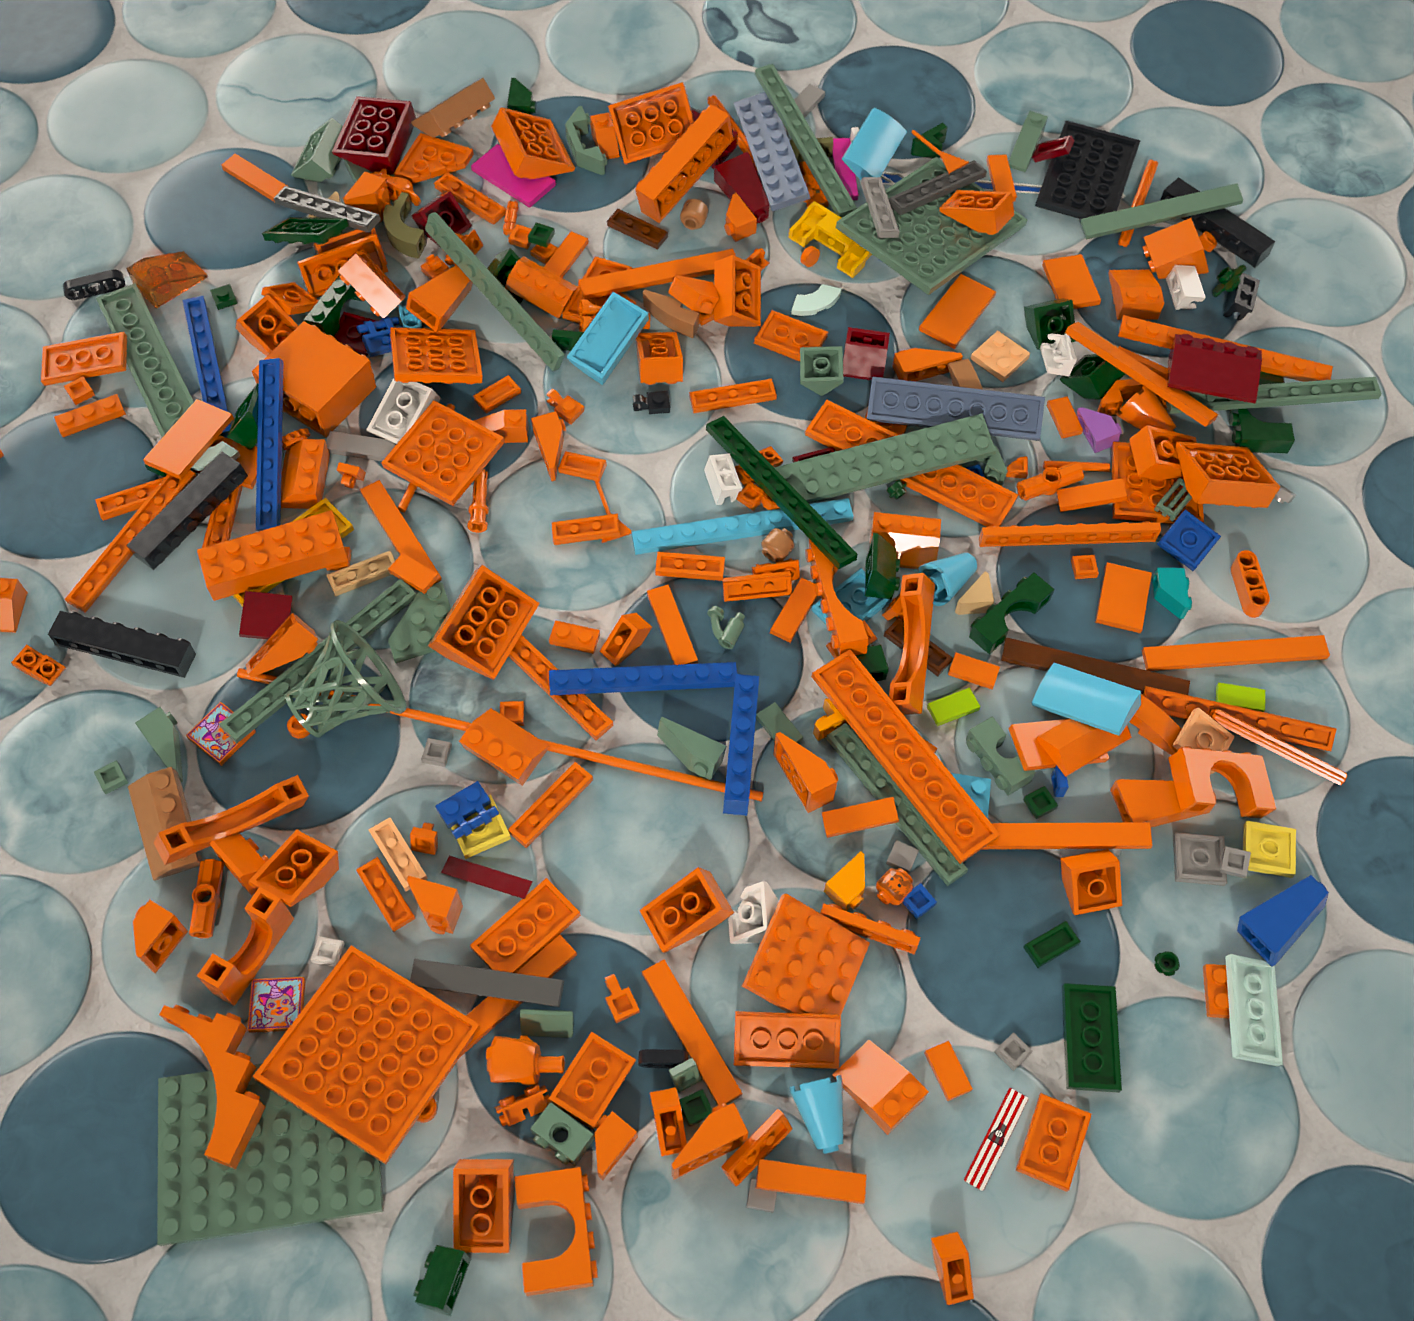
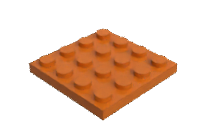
[390,327,483,384]
[381,400,505,506]
[1111,442,1204,524]
[742,893,870,1015]

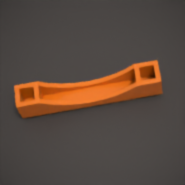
[805,539,868,656]
[889,573,935,715]
[154,775,309,865]

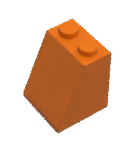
[1142,218,1209,279]

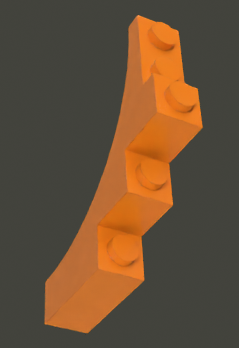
[159,1005,266,1169]

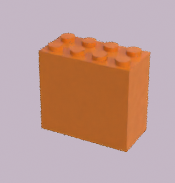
[252,321,376,438]

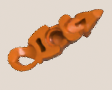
[371,168,421,206]

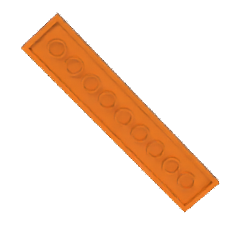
[805,400,1018,527]
[811,649,1000,864]

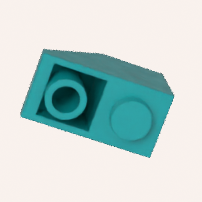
[1152,568,1192,619]

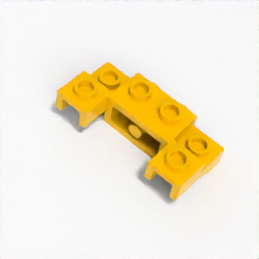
[788,201,872,278]

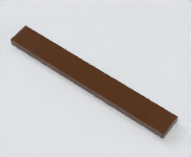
[1001,637,1190,695]

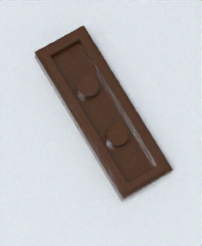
[607,208,668,250]
[884,617,953,677]

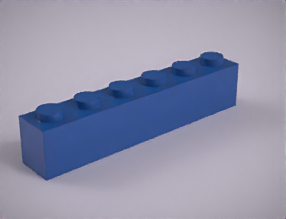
[723,674,759,816]

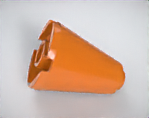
[1116,386,1177,432]

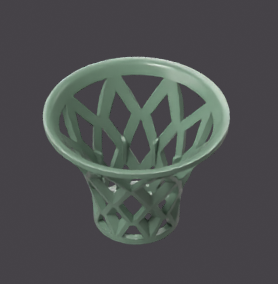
[285,620,406,738]

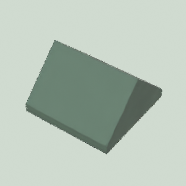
[800,346,843,396]

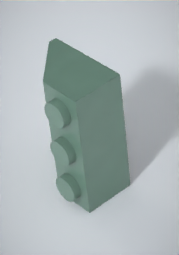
[291,118,343,182]

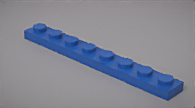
[183,296,231,432]
[256,358,284,532]
[549,662,737,695]

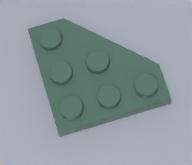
[388,582,451,664]

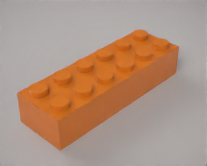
[635,104,733,223]
[197,510,348,601]

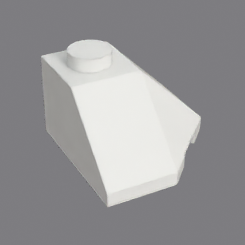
[728,881,779,944]

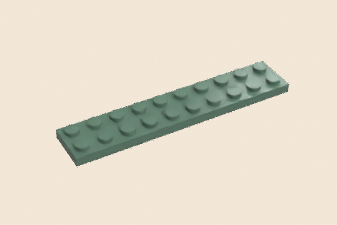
[96,283,194,438]
[774,414,996,503]

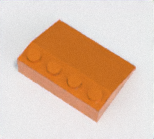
[608,82,694,164]
[491,107,575,179]
[1176,441,1280,508]
[428,565,540,680]

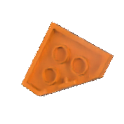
[394,133,474,184]

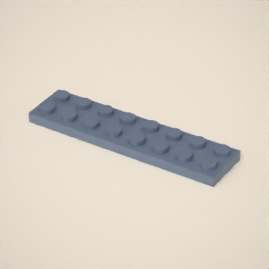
[734,92,810,212]
[867,377,1045,441]

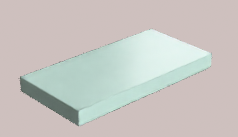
[1225,954,1283,1066]

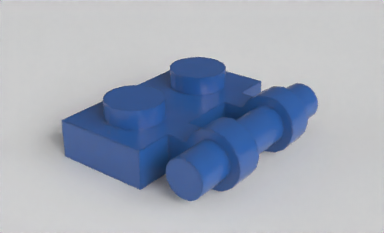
[357,316,403,357]
[435,781,499,840]

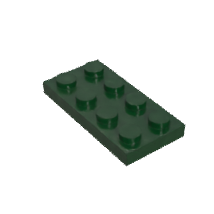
[262,217,349,245]
[1062,983,1122,1093]

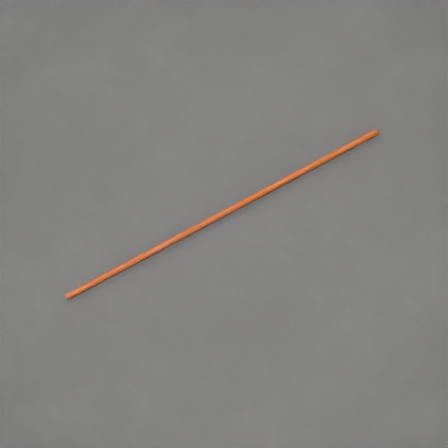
[237,668,764,802]

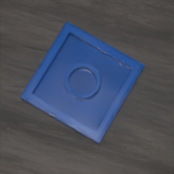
[1157,509,1221,571]

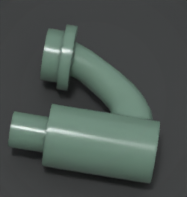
[707,606,745,649]

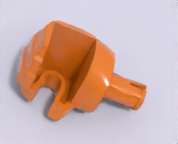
[486,1035,565,1085]

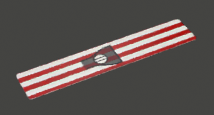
[964,1088,1028,1191]

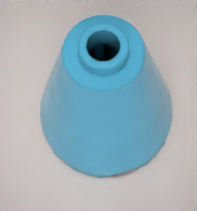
[916,553,977,606]
[789,1075,843,1154]

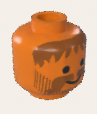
[876,868,913,906]

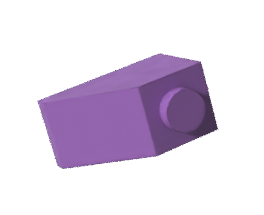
[1077,407,1122,453]

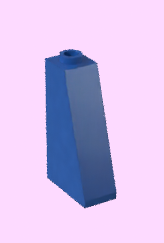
[1237,875,1329,967]

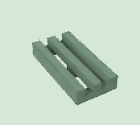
[1154,477,1192,522]

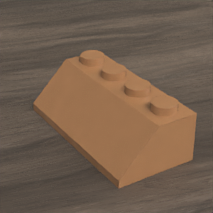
[411,78,495,138]
[128,767,203,881]

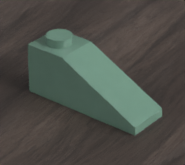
[1008,111,1048,172]
[135,707,183,782]
[657,717,726,780]

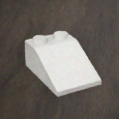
[367,378,441,444]

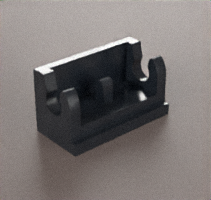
[1223,273,1260,321]

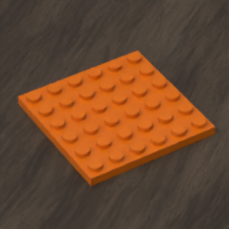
[253,945,480,1164]

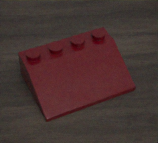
[332,96,416,175]
[1167,334,1262,404]

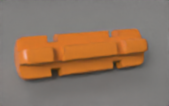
[503,201,519,235]

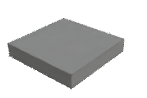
[1173,832,1227,886]

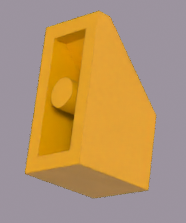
[824,851,865,911]

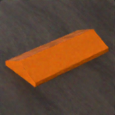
[297,234,388,298]
[1036,718,1132,777]

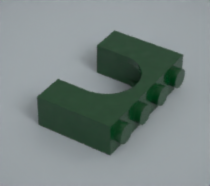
[1229,372,1295,453]

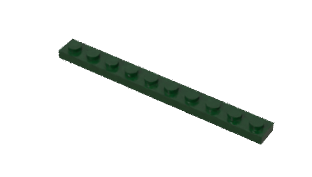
[706,416,858,570]

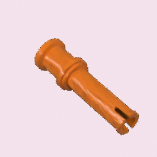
[467,469,489,533]

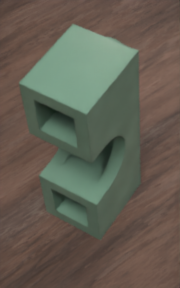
[966,716,1036,796]

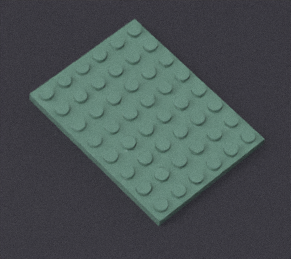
[835,157,1028,295]
[157,1063,383,1246]

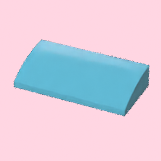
[842,108,907,180]
[567,292,649,385]
[1032,663,1141,736]

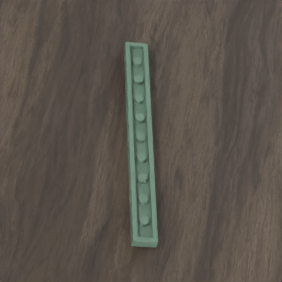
[755,64,857,218]
[425,212,565,371]
[1165,377,1382,414]
[219,579,417,744]

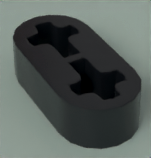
[638,1049,689,1069]

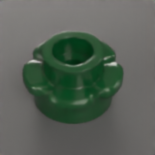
[887,480,907,500]
[1154,951,1180,976]

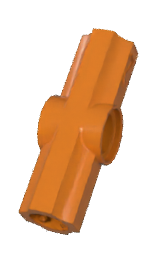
[1016,462,1084,501]
[189,859,224,938]

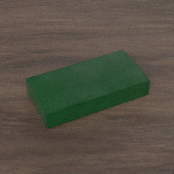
[1023,921,1081,968]

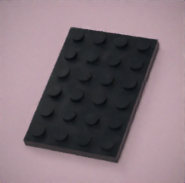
[1035,120,1141,219]

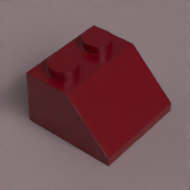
[411,191,472,248]

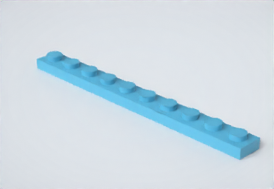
[631,498,854,555]

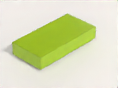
[1216,682,1266,712]
[927,688,980,726]

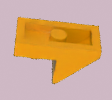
[813,698,849,741]

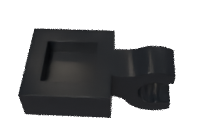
[632,391,671,414]

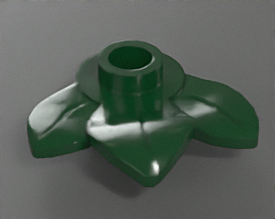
[1213,265,1246,297]

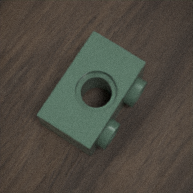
[531,1102,595,1166]

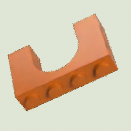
[1168,746,1276,818]
[197,887,294,1006]
[515,1167,598,1296]

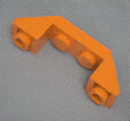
[1097,379,1167,416]

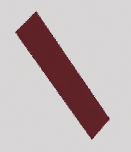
[441,855,533,899]

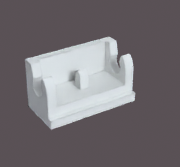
[1166,265,1206,310]
[1040,334,1077,376]
[704,453,742,505]

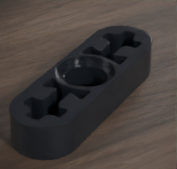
[63,270,125,300]

